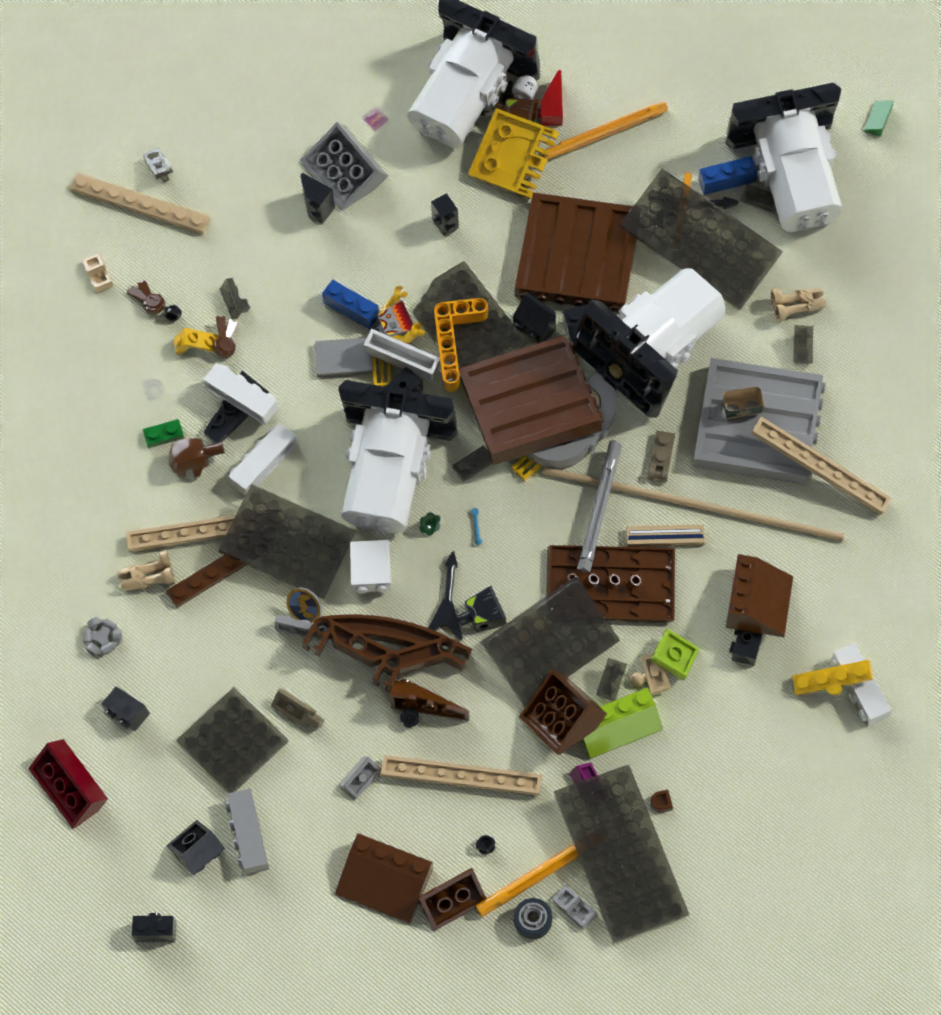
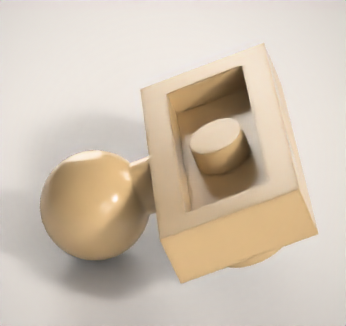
[630,653,671,695]

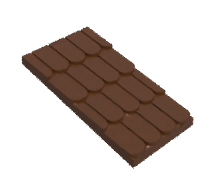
[545,545,675,623]

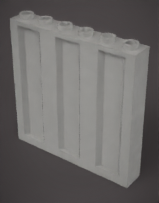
[693,358,826,485]

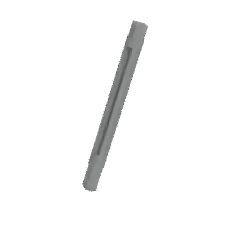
[577,440,622,573]

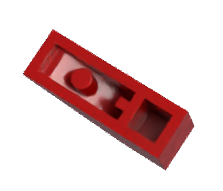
[537,70,563,126]

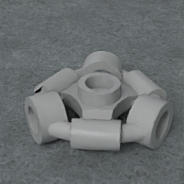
[83,617,122,656]

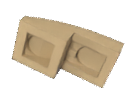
[82,253,113,293]

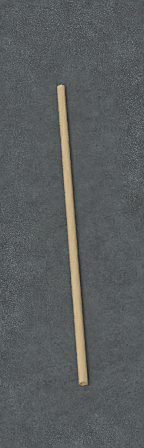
[543,466,844,541]

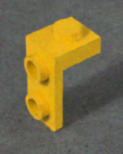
[173,328,218,355]

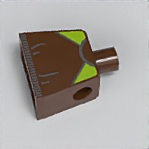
[494,98,539,122]

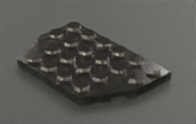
[413,261,527,368]

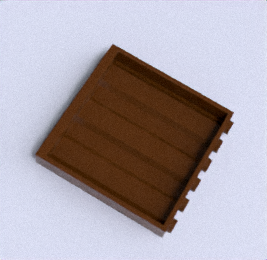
[515,192,641,312]
[459,335,604,465]

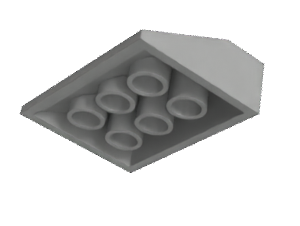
[300,122,388,210]

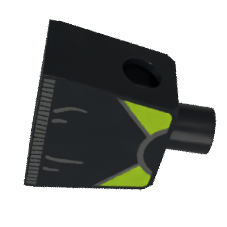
[457,586,506,631]

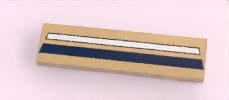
[626,525,705,547]

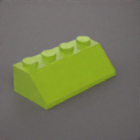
[581,687,663,759]

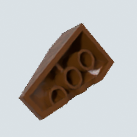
[389,679,470,721]

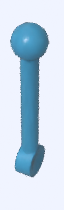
[471,508,482,545]

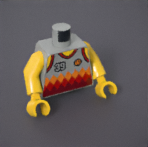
[370,286,424,344]

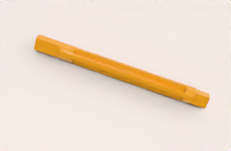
[542,102,668,159]
[475,826,609,917]

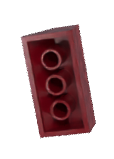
[28,739,108,829]

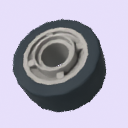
[514,898,552,939]

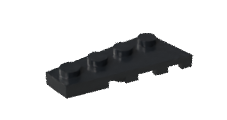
[204,371,269,444]

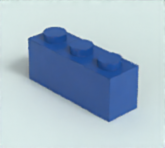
[698,156,757,195]
[322,279,379,330]

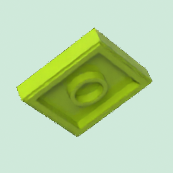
[650,628,700,681]

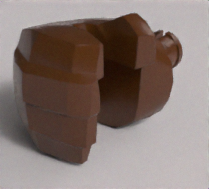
[169,438,225,478]

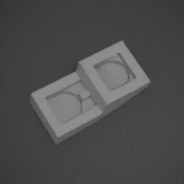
[552,885,597,930]

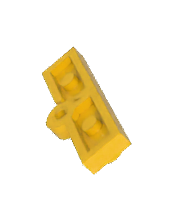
[792,659,874,696]

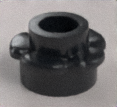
[164,305,182,322]
[400,708,419,728]
[476,835,496,855]

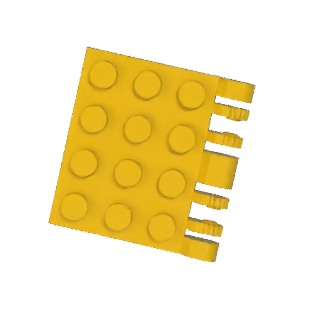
[468,108,559,199]

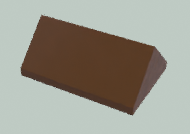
[418,868,487,931]

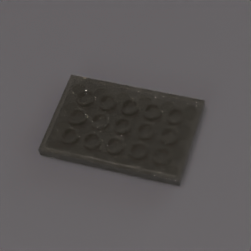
[219,484,356,599]
[480,576,620,707]

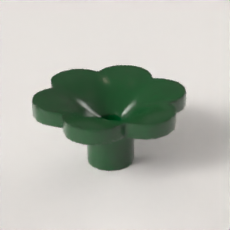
[419,512,441,536]

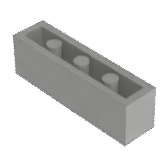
[225,788,269,875]

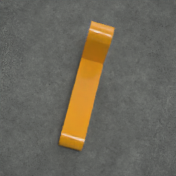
[434,298,488,392]

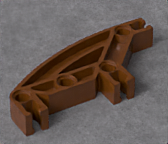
[302,614,472,692]

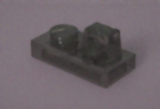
[143,148,173,183]
[740,184,776,214]
[219,278,250,319]
[793,325,813,364]
[452,445,493,482]
[596,658,628,701]

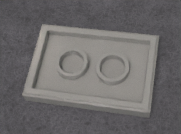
[315,337,373,377]

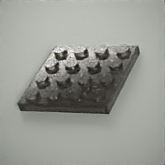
[176,687,289,793]

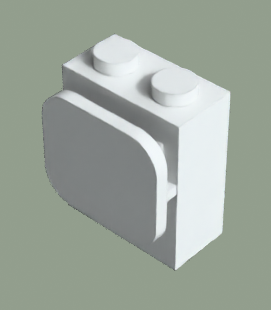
[350,540,391,594]

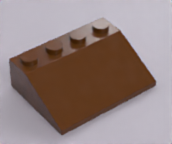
[726,554,793,637]
[519,669,607,755]
[335,833,433,924]

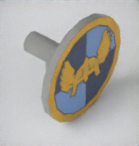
[286,587,322,623]

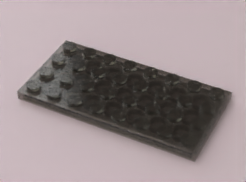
[619,168,783,311]
[554,764,689,944]

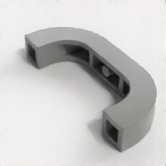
[526,371,617,469]

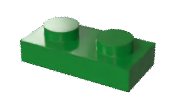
[142,419,184,448]

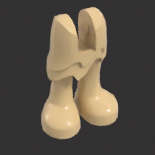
[770,288,826,322]
[117,550,175,591]

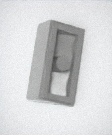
[338,756,381,800]

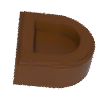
[651,789,673,812]

